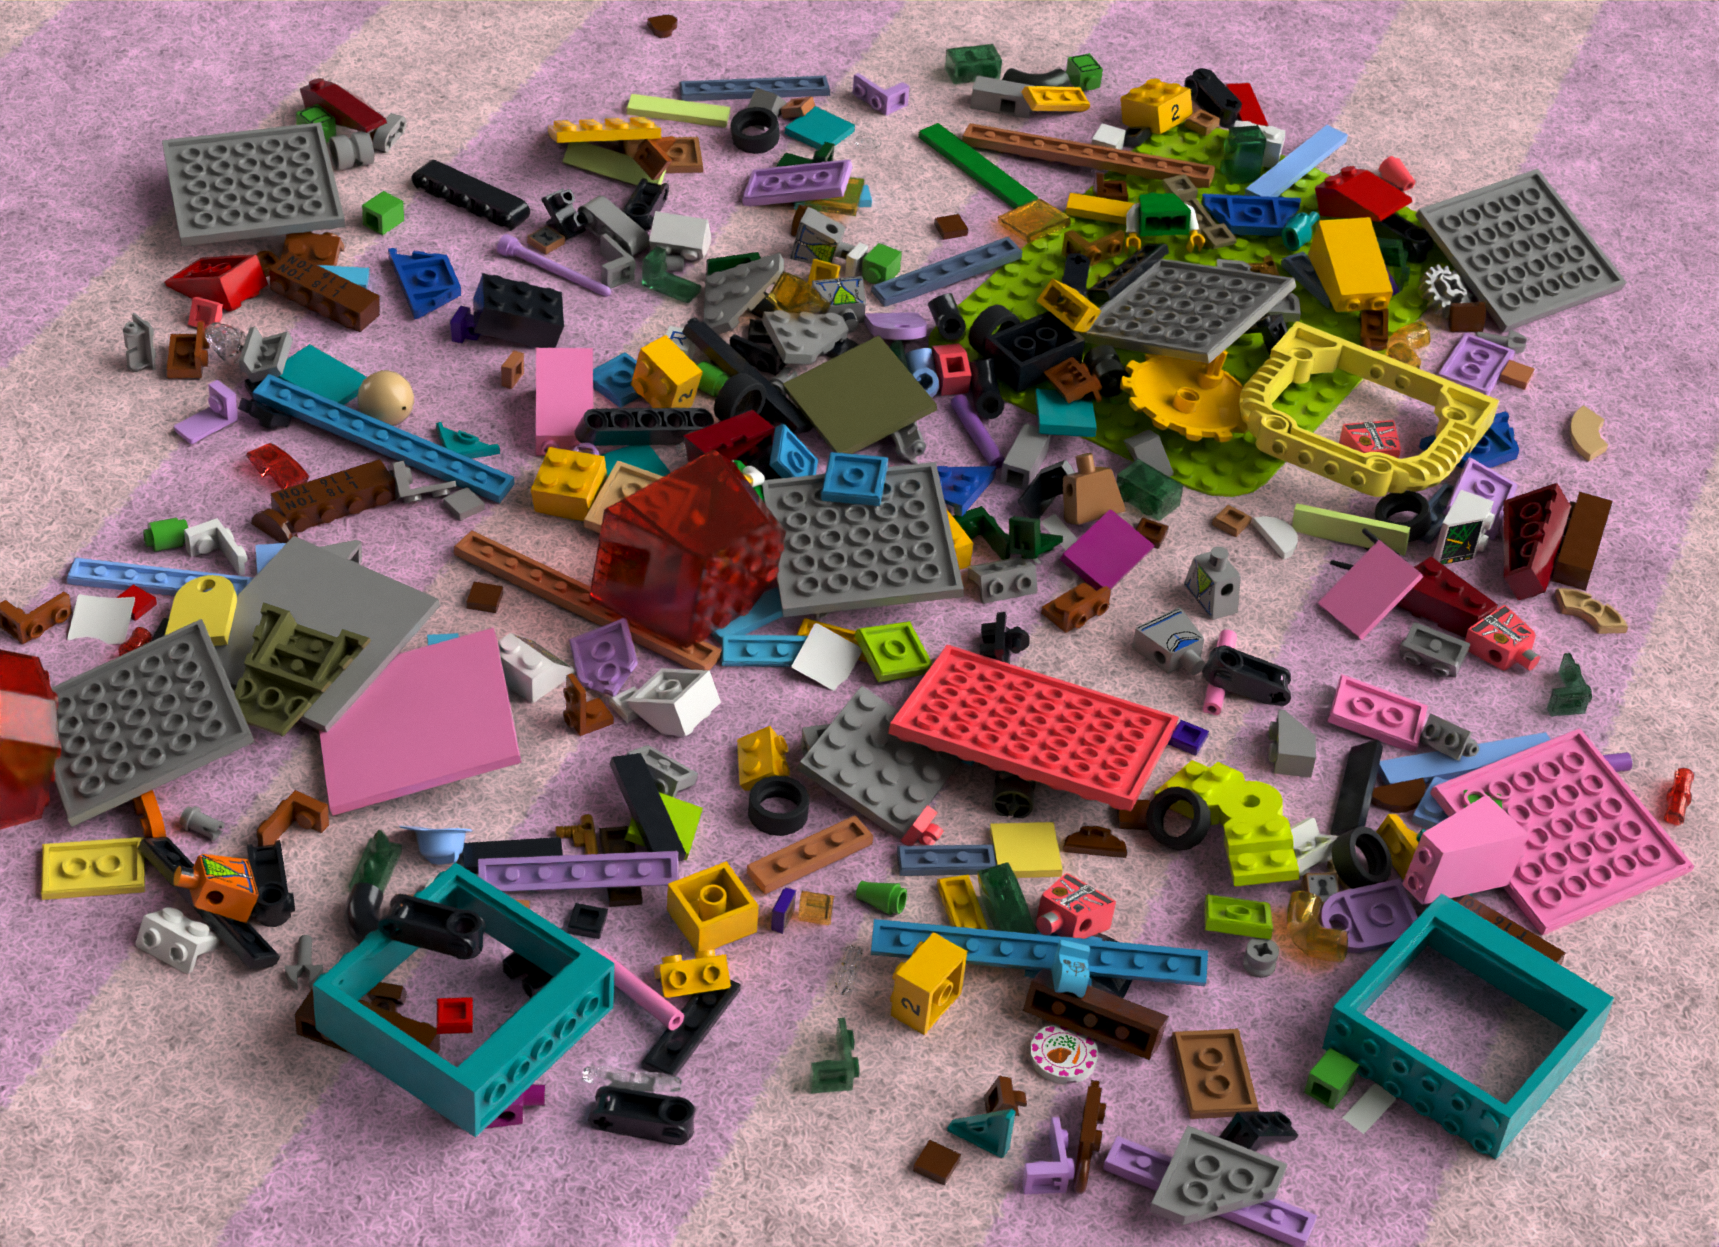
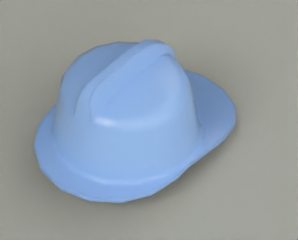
[399,825,472,865]

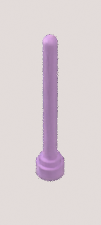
[497,234,611,297]

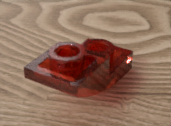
[246,443,310,490]

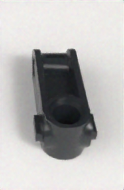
[1184,68,1242,129]
[622,178,669,234]
[1371,213,1433,263]
[1057,253,1090,303]
[1202,645,1291,706]
[247,840,296,927]
[378,894,486,960]
[588,1086,696,1145]

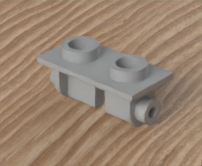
[123,313,156,371]
[890,421,926,464]
[1419,713,1479,761]

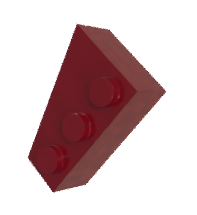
[683,410,775,490]
[1394,556,1498,638]

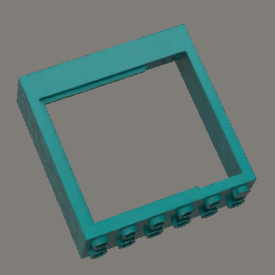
[313,862,615,1138]
[1322,893,1614,1160]

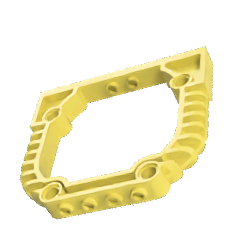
[1239,321,1499,497]

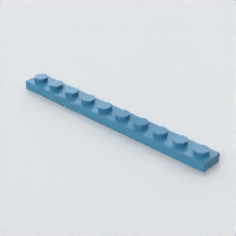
[253,374,515,504]
[871,919,1208,987]

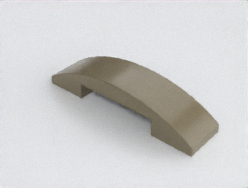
[1162,174,1237,249]

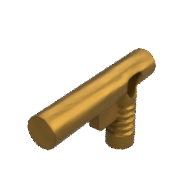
[1247,255,1280,276]
[555,814,599,855]

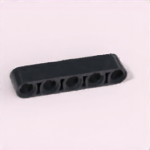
[411,160,530,231]
[575,408,714,446]

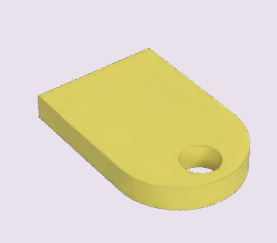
[165,575,237,646]

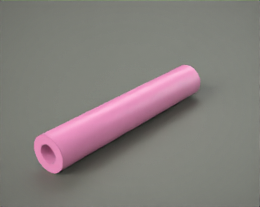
[1203,630,1237,715]
[596,949,684,1030]

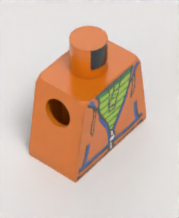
[174,854,259,923]

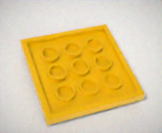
[547,117,661,143]

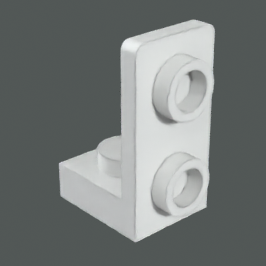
[184,518,247,576]

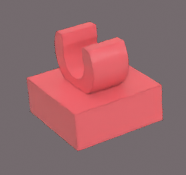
[188,297,223,332]
[900,805,944,846]

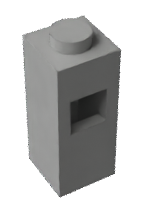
[970,76,1033,119]
[1000,423,1051,490]

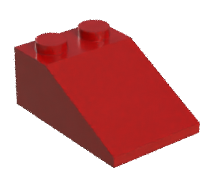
[1315,166,1412,222]
[164,254,268,311]

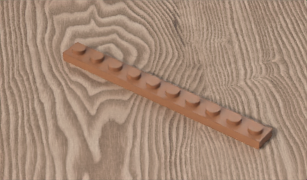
[962,123,1215,188]
[454,530,722,670]

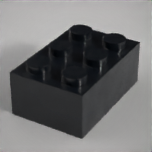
[473,273,564,348]
[984,311,1085,393]

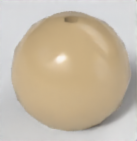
[357,370,414,426]

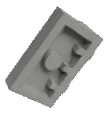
[968,556,1038,603]
[627,745,698,798]

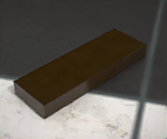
[599,826,643,907]

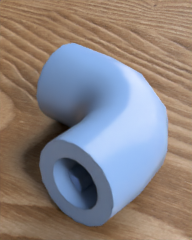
[905,348,939,398]

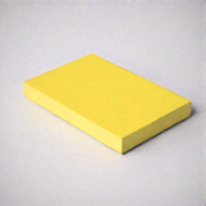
[41,837,145,900]

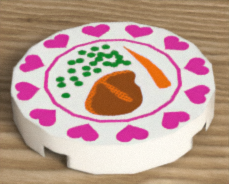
[1029,1024,1098,1084]

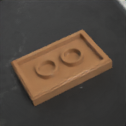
[622,137,703,173]
[1171,1029,1259,1119]

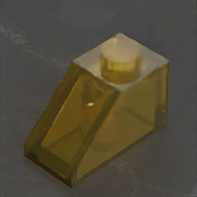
[767,271,831,314]

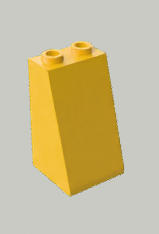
[1308,217,1393,312]

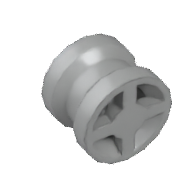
[1243,938,1279,978]

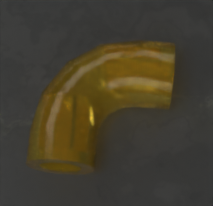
[1386,321,1430,369]
[1286,891,1348,963]

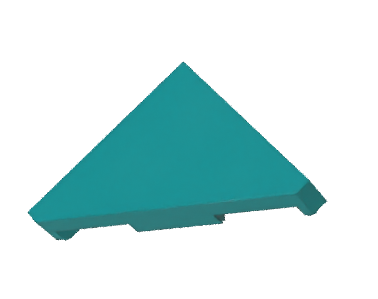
[436,422,500,459]
[947,1109,1016,1158]

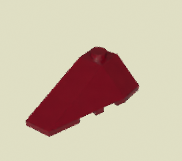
[300,78,387,133]

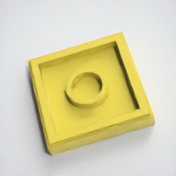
[989,822,1063,878]

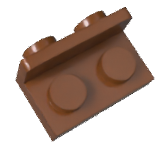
[1044,356,1102,404]
[1041,582,1111,633]

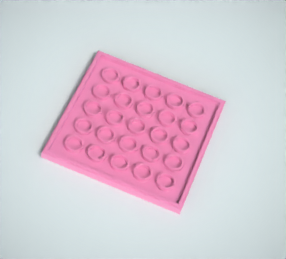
[319,628,522,815]
[1430,728,1694,935]

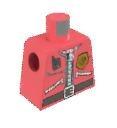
[1339,420,1401,459]
[1465,605,1540,671]
[1036,873,1116,939]

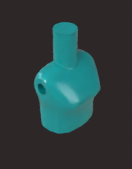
[1282,211,1319,251]

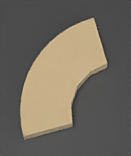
[1569,405,1608,462]
[1554,588,1628,634]

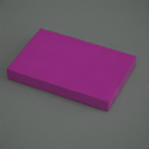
[1059,509,1154,591]

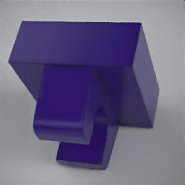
[450,306,481,344]

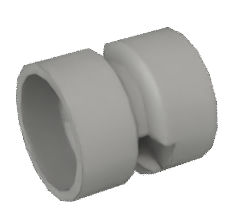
[329,131,374,171]

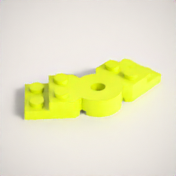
[1154,760,1299,886]

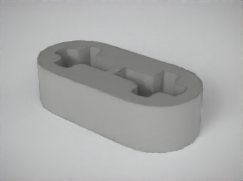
[373,113,406,152]

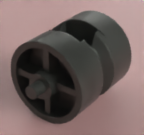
[1083,345,1129,397]
[992,771,1036,819]

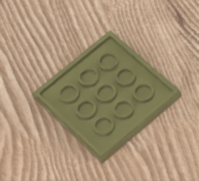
[783,335,937,454]

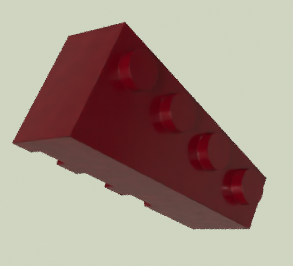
[1503,483,1571,600]

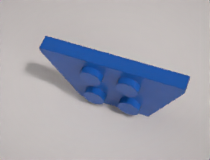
[1201,194,1301,237]
[388,248,461,319]
[1419,411,1519,468]
[937,466,996,516]

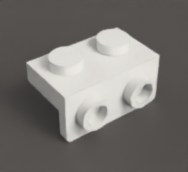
[1290,817,1338,876]
[135,907,221,974]

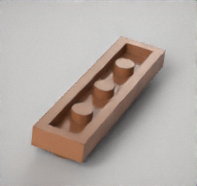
[747,815,873,894]

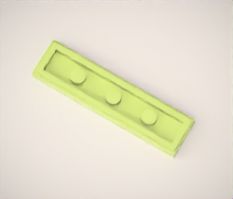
[627,94,731,128]
[562,142,666,186]
[1292,503,1410,556]

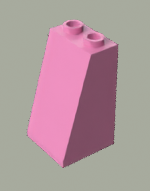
[536,348,593,456]
[1402,796,1530,905]

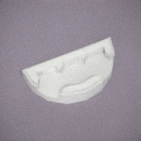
[1252,516,1298,560]

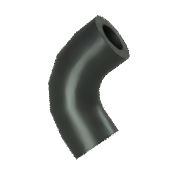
[1002,68,1070,87]

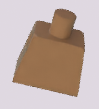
[1063,453,1126,525]

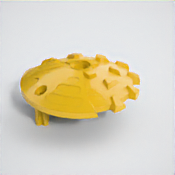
[1120,350,1248,442]

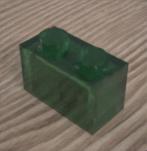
[945,44,1002,84]
[1220,125,1267,185]
[1116,459,1184,521]

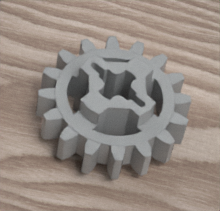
[1418,264,1474,319]

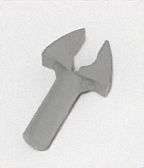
[1475,330,1527,354]
[285,935,323,990]

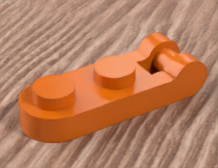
[132,790,166,838]

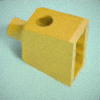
[1036,278,1101,333]

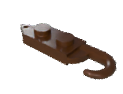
[1360,309,1393,358]
[1073,1080,1106,1195]

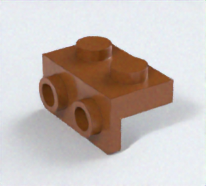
[281,231,345,266]
[167,322,210,378]

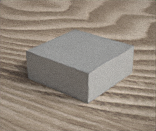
[443,487,485,521]

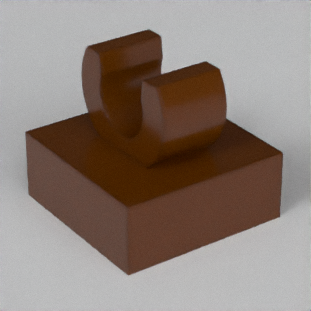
[367,982,407,1012]
[984,1075,1027,1116]

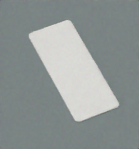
[1342,1084,1396,1134]

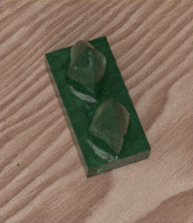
[349,830,402,894]

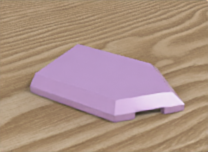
[569,617,638,697]

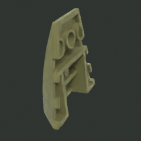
[234,602,371,736]

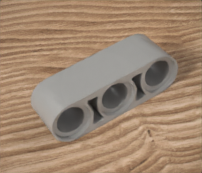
[577,195,650,257]

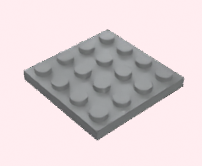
[796,686,962,839]

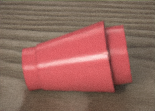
[1379,156,1416,192]

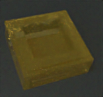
[798,891,834,925]

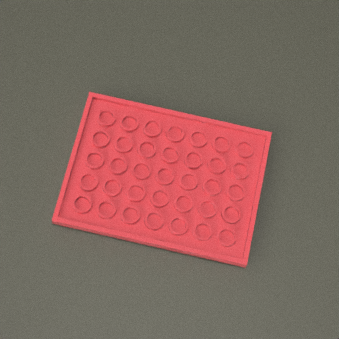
[888,644,1179,811]

